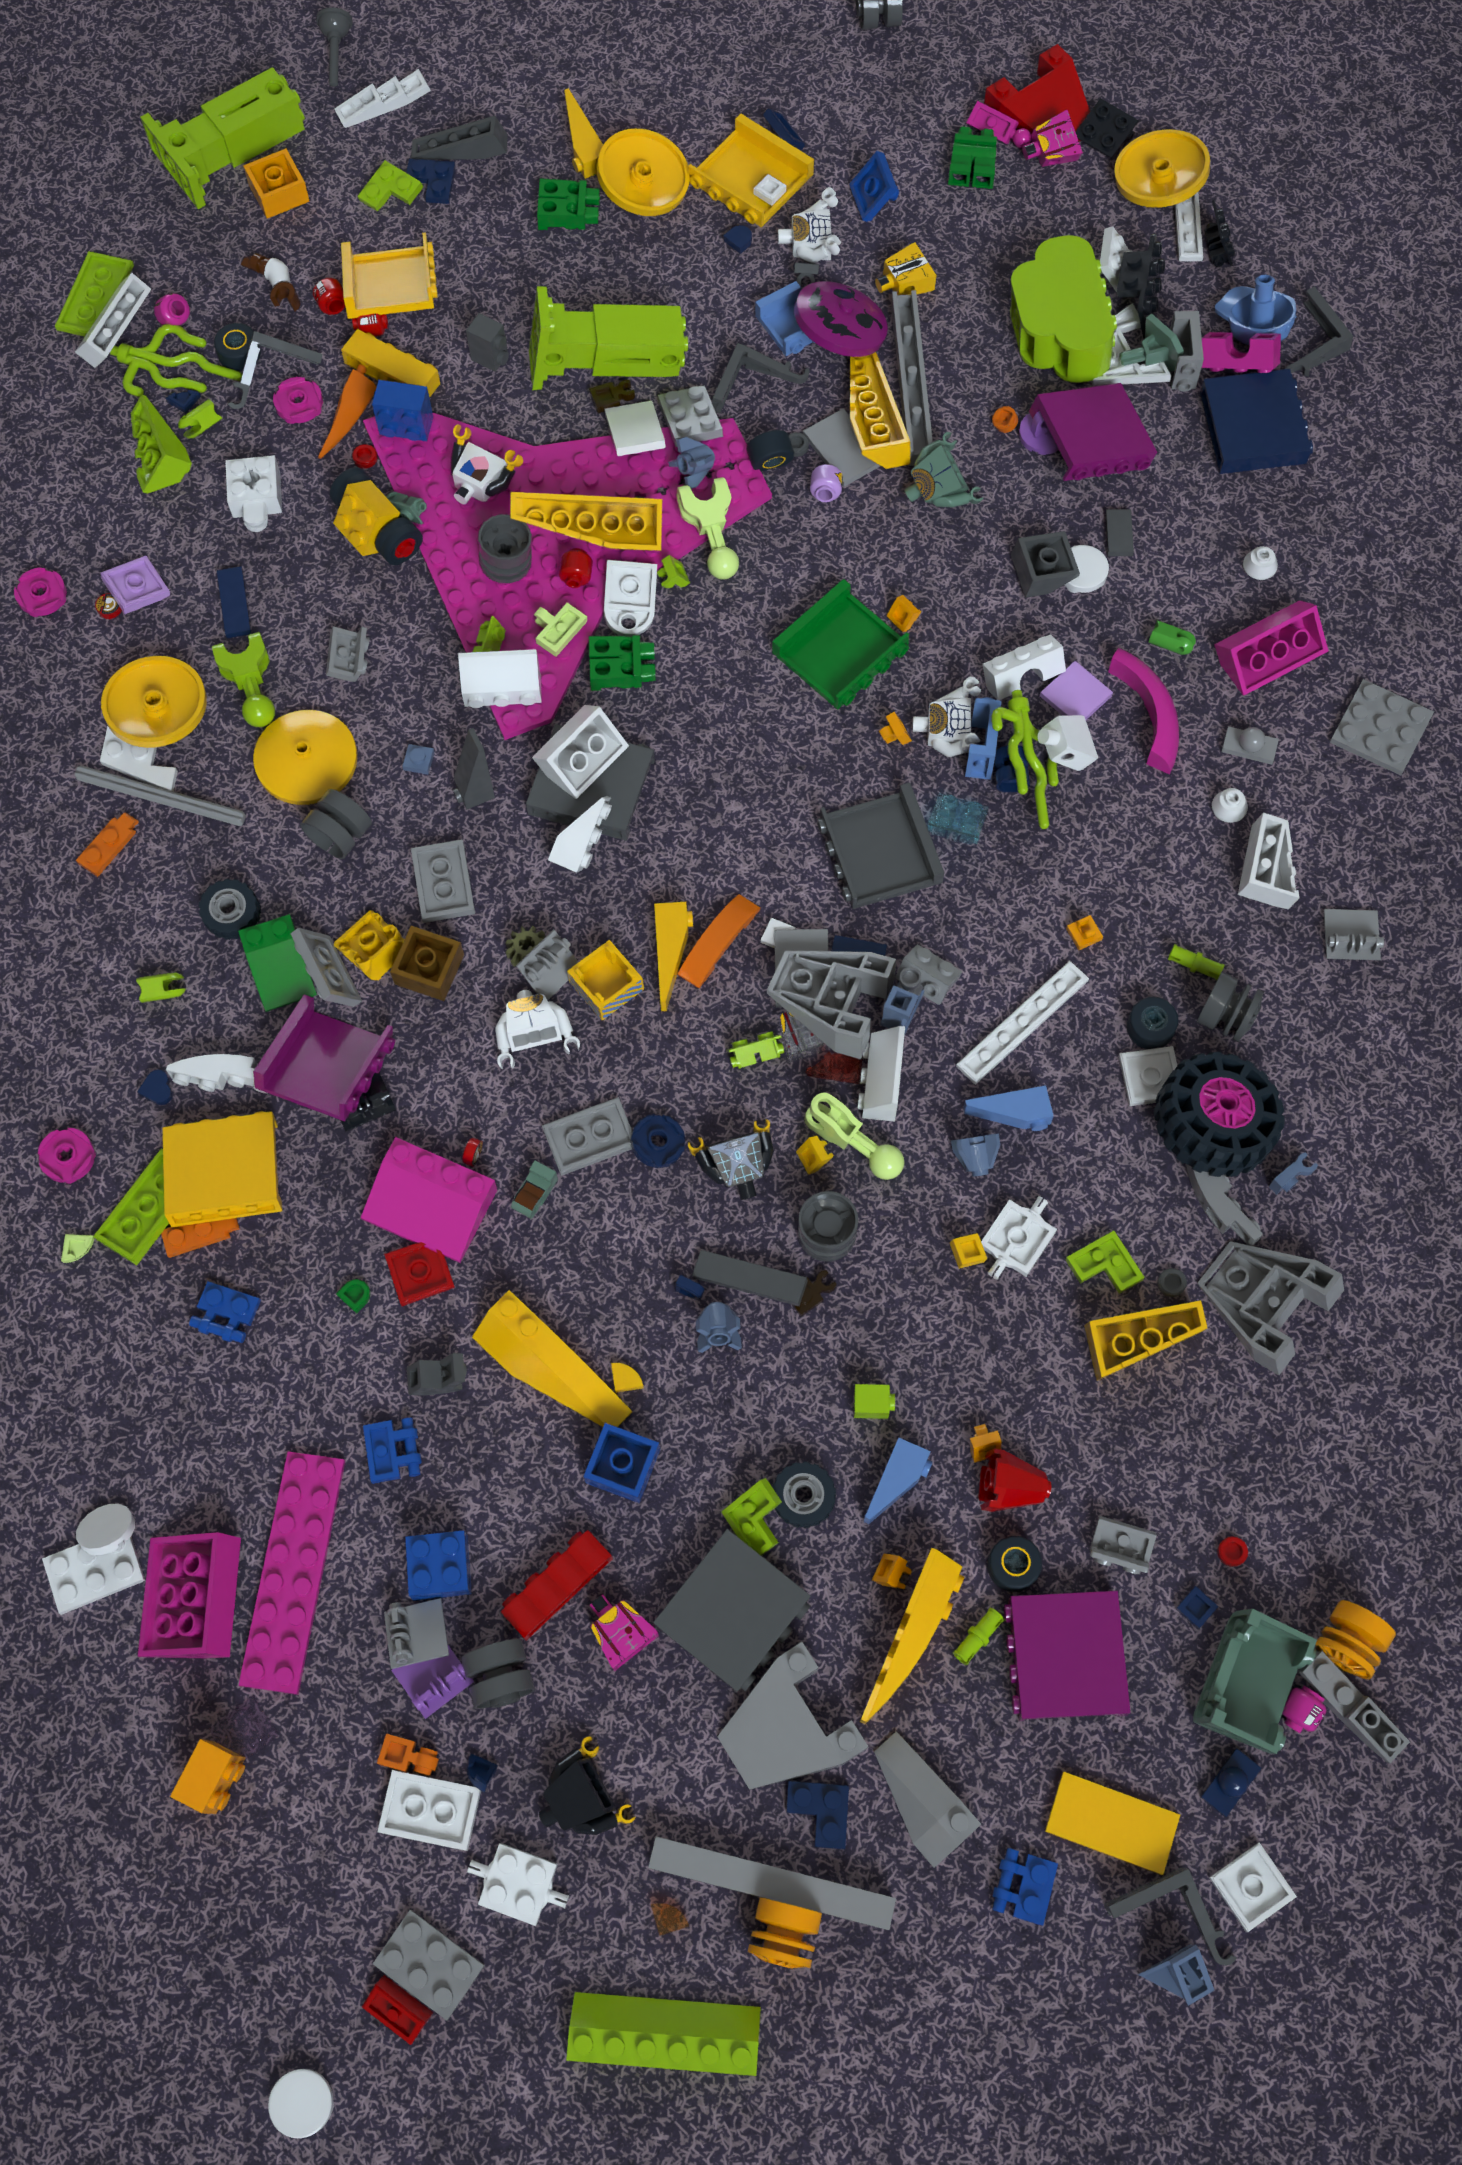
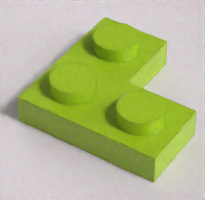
[357,160,423,211]
[1066,1231,1145,1294]
[721,1478,782,1556]

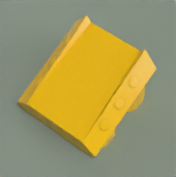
[334,910,405,981]

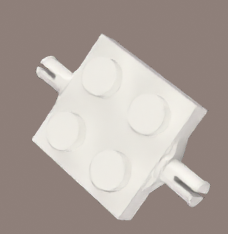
[981,1196,1057,1279]
[467,1843,569,1926]

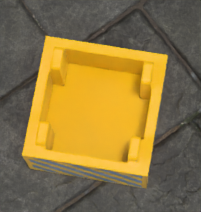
[567,940,644,1020]

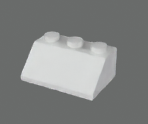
[458,649,542,708]
[532,705,629,799]
[858,1026,905,1122]

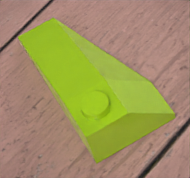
[131,395,192,494]

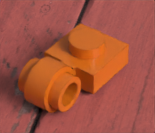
[377,1733,439,1776]

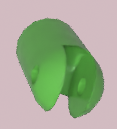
[1148,620,1196,655]

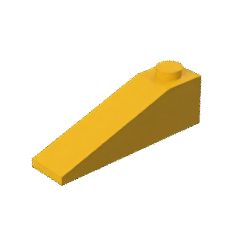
[564,88,603,179]
[654,902,693,1011]

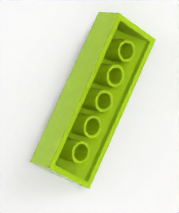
[566,1992,761,2076]

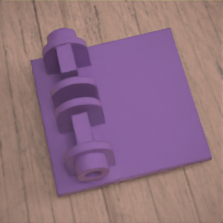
[391,1645,474,1719]

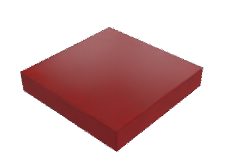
[384,1242,455,1306]

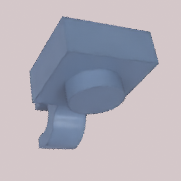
[1269,1152,1318,1195]

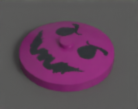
[794,281,888,357]

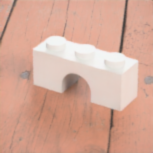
[983,634,1066,700]

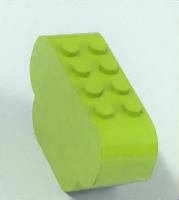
[1010,235,1117,383]

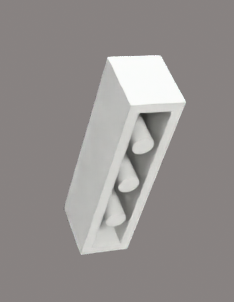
[75,273,151,368]

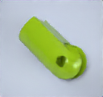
[178,399,222,439]
[136,973,186,1003]

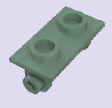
[386,491,427,525]

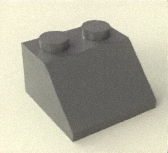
[1011,531,1080,598]

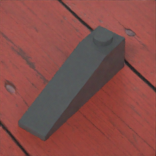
[411,116,508,160]
[452,728,495,810]

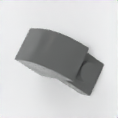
[407,1353,467,1396]

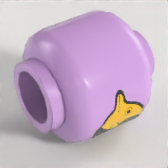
[810,464,843,502]

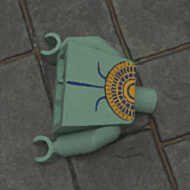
[905,432,983,508]

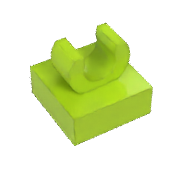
[657,555,690,588]

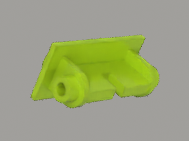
[473,616,506,652]
[726,1031,785,1069]

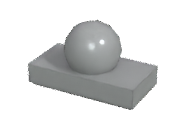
[1221,726,1279,765]

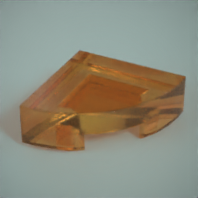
[651,1903,689,1936]

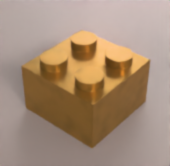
[390,926,464,1001]

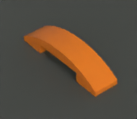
[677,894,761,988]

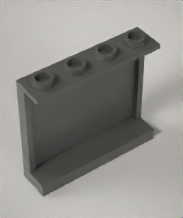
[526,724,655,841]
[817,783,944,909]
[653,1529,811,1694]

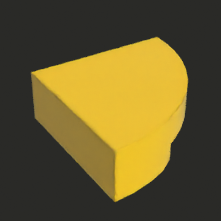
[611,1363,644,1393]

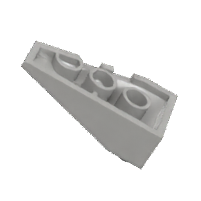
[874,1731,981,1868]

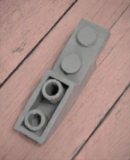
[1186,1164,1263,1246]
[1298,1650,1410,1764]

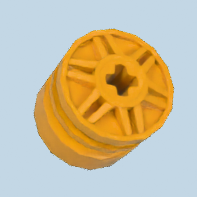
[1315,1600,1396,1680]
[748,1897,822,1969]

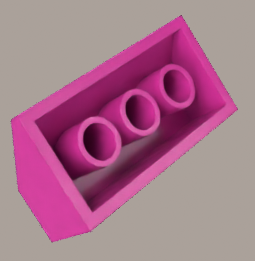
[1214,601,1328,696]

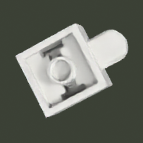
[225,455,282,532]

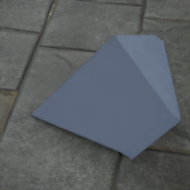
[1138,1945,1214,2006]

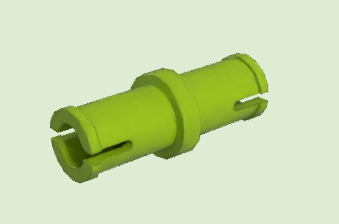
[1167,944,1224,980]
[953,1607,1004,1666]

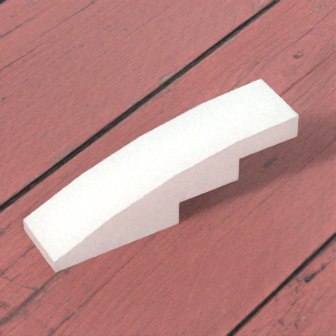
[335,69,431,128]

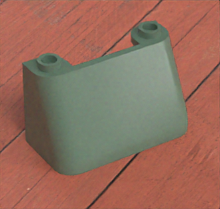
[1193,1609,1317,1754]

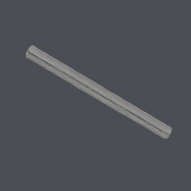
[75,765,246,826]

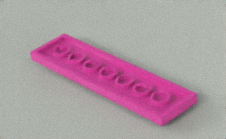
[238,1451,345,1695]

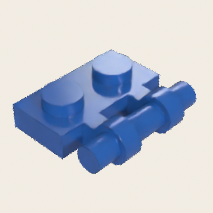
[189,1281,261,1343]
[363,1418,422,1484]
[992,1848,1058,1926]

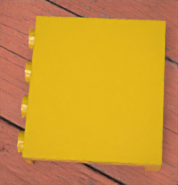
[688,114,814,228]
[341,232,438,319]
[162,1111,282,1227]

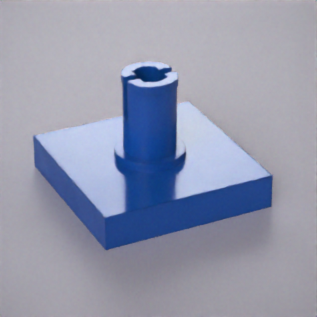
[849,151,899,222]

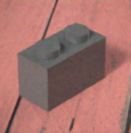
[466,313,509,372]

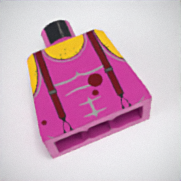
[1022,110,1083,167]
[590,1595,659,1672]

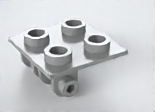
[1324,909,1384,960]
[516,929,578,1001]
[384,1598,449,1669]

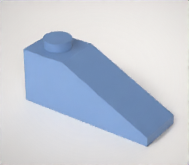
[963,1085,1054,1131]
[864,1437,933,1524]

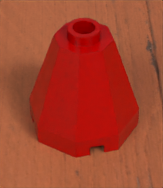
[978,1449,1052,1512]

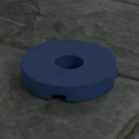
[630,1114,685,1168]

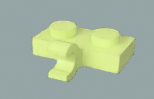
[534,603,587,657]

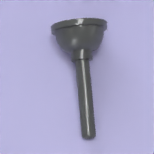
[316,8,353,87]

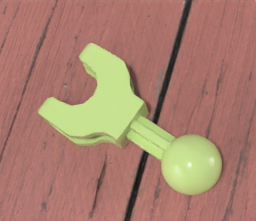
[676,477,739,579]
[805,1093,904,1180]

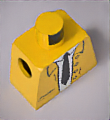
[875,242,936,295]

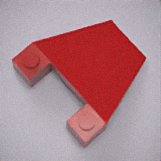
[984,44,1090,142]

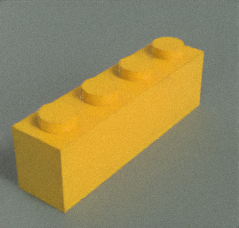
[341,329,440,398]

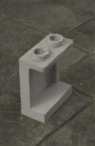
[1170,311,1204,392]

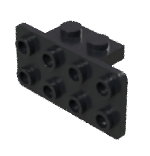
[1117,234,1165,339]

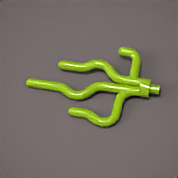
[110,324,242,397]
[991,690,1059,829]

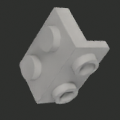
[326,626,369,682]
[895,944,962,1005]
[1090,1516,1157,1574]

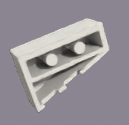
[1238,813,1299,909]

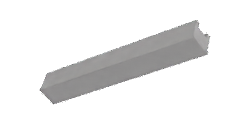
[891,290,933,466]
[648,1836,896,1930]

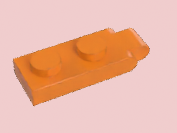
[76,812,139,877]
[161,1218,240,1258]

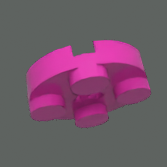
[273,377,323,424]
[14,568,67,617]
[38,1128,96,1184]

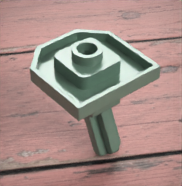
[1119,314,1184,372]

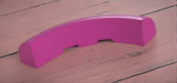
[1108,648,1179,775]

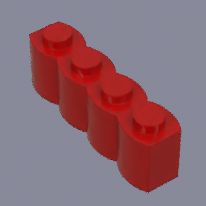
[501,1530,613,1641]

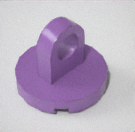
[1019,411,1059,455]

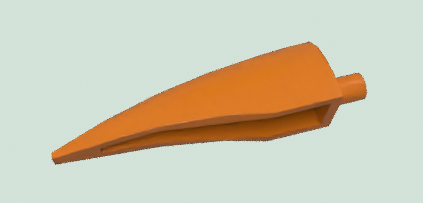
[318,365,377,459]

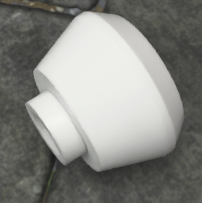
[1243,546,1278,580]
[1212,788,1248,823]

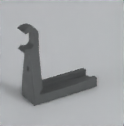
[1285,286,1353,378]
[227,331,323,409]
[712,343,810,414]
[1104,1867,1237,1966]

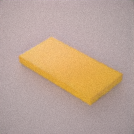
[1045,1772,1180,1875]

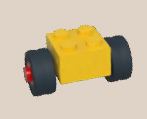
[330,467,423,565]

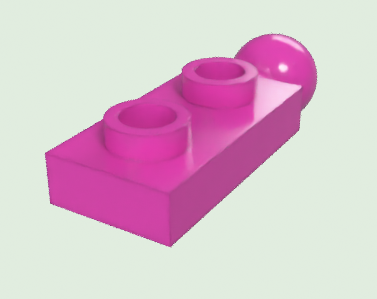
[966,101,1031,148]

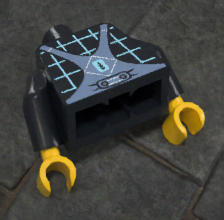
[688,1120,774,1200]

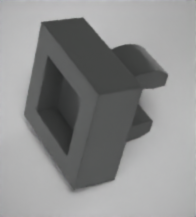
[794,263,820,286]

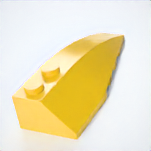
[850,352,910,469]
[510,492,662,551]
[472,1290,632,1427]
[860,1548,964,1724]

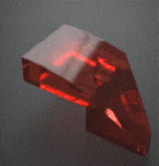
[806,1052,863,1084]

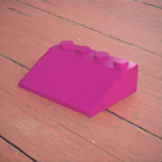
[361,1137,497,1263]
[138,1532,241,1658]

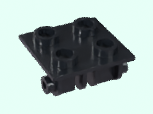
[1076,98,1139,159]
[1204,200,1235,267]
[340,1072,396,1132]

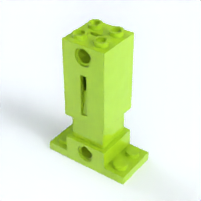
[140,67,305,209]
[529,286,688,390]

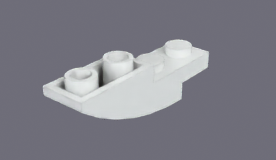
[166,1054,266,1093]

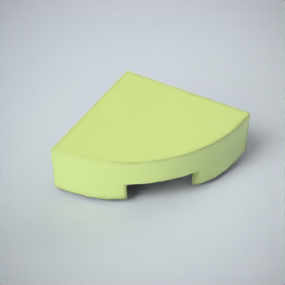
[61,1234,94,1263]

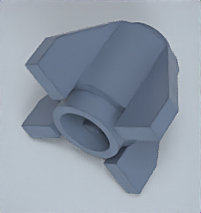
[668,437,715,489]
[951,1134,1000,1177]
[696,1302,742,1353]

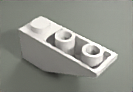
[548,796,612,872]

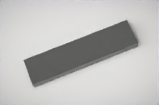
[692,1250,808,1307]

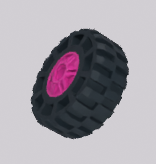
[1154,1052,1285,1177]

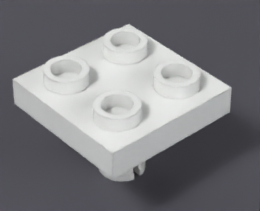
[1100,226,1133,292]

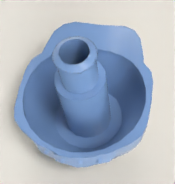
[1215,275,1296,346]

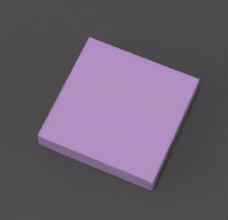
[100,556,170,614]
[1040,661,1113,720]

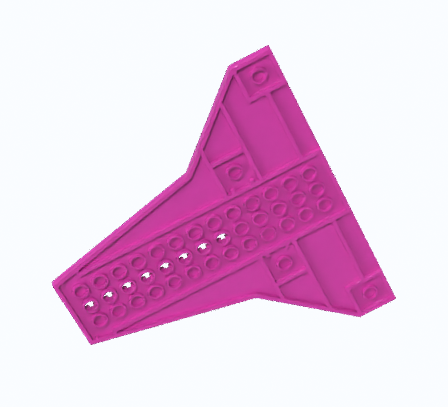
[363,413,772,740]

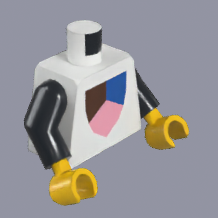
[451,424,523,504]

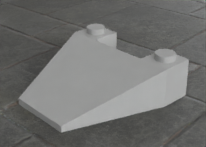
[767,951,896,1059]
[1198,1241,1344,1375]
[717,1642,868,1790]

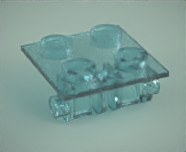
[927,793,989,845]

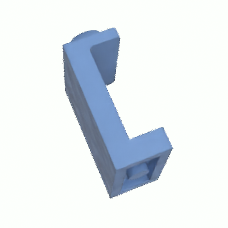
[755,281,815,356]
[965,697,1001,780]

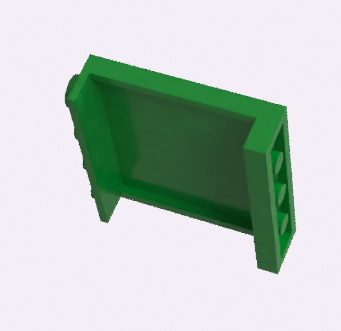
[772,579,909,710]

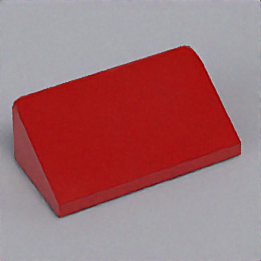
[362,1975,433,2045]

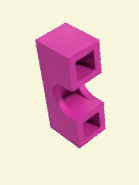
[1202,332,1281,373]

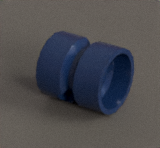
[995,746,1030,792]

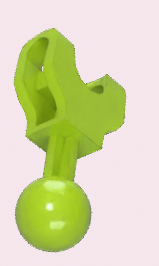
[212,632,275,727]

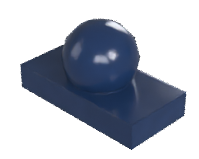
[1200,1748,1262,1817]

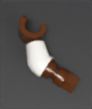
[241,253,300,312]

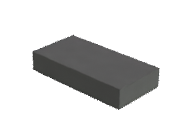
[1105,509,1134,556]

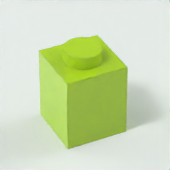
[854,1384,895,1419]

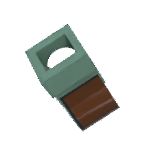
[511,1160,558,1219]

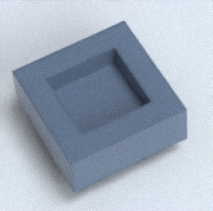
[402,744,435,774]

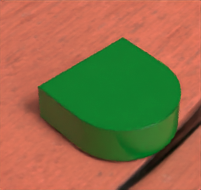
[336,1279,371,1314]

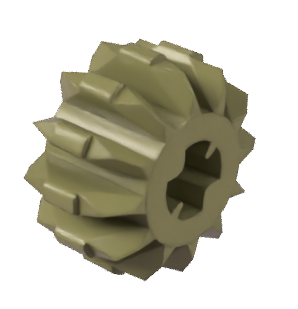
[506,926,546,967]

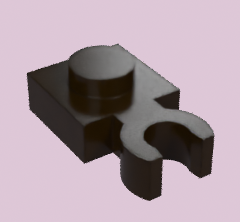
[589,380,635,413]
[791,1270,837,1317]

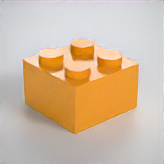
[243,149,310,219]
[170,1739,246,1814]

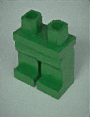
[948,127,997,189]
[537,178,600,230]
[589,635,655,691]

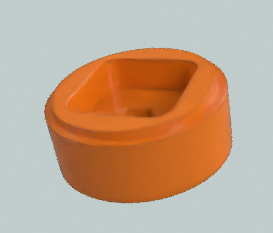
[992,406,1018,433]

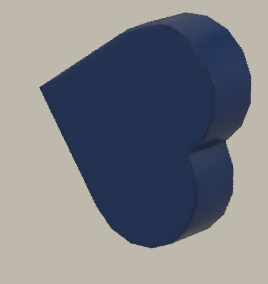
[137,1070,173,1105]

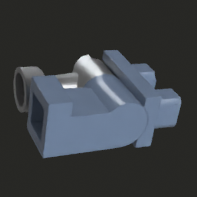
[880,967,924,1035]

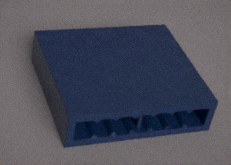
[1200,369,1313,474]

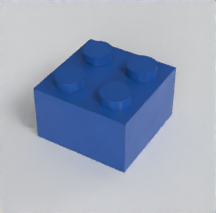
[372,380,434,441]
[583,1423,660,1504]
[405,1530,472,1601]

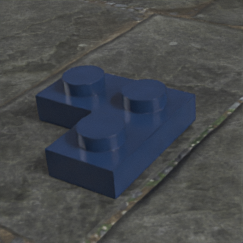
[406,159,456,204]
[786,1781,849,1850]

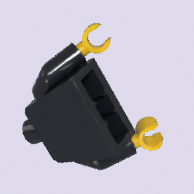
[539,1737,636,1835]

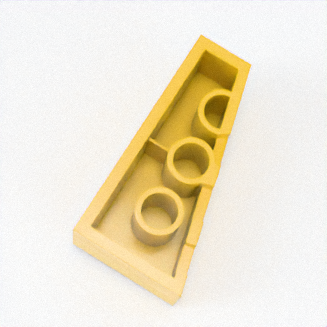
[1084,1300,1208,1381]

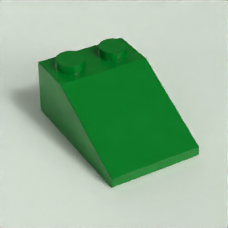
[238,914,317,1012]

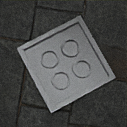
[1330,679,1434,776]

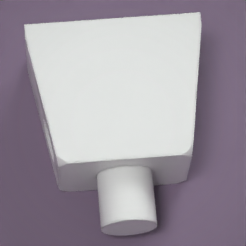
[1038,715,1098,771]

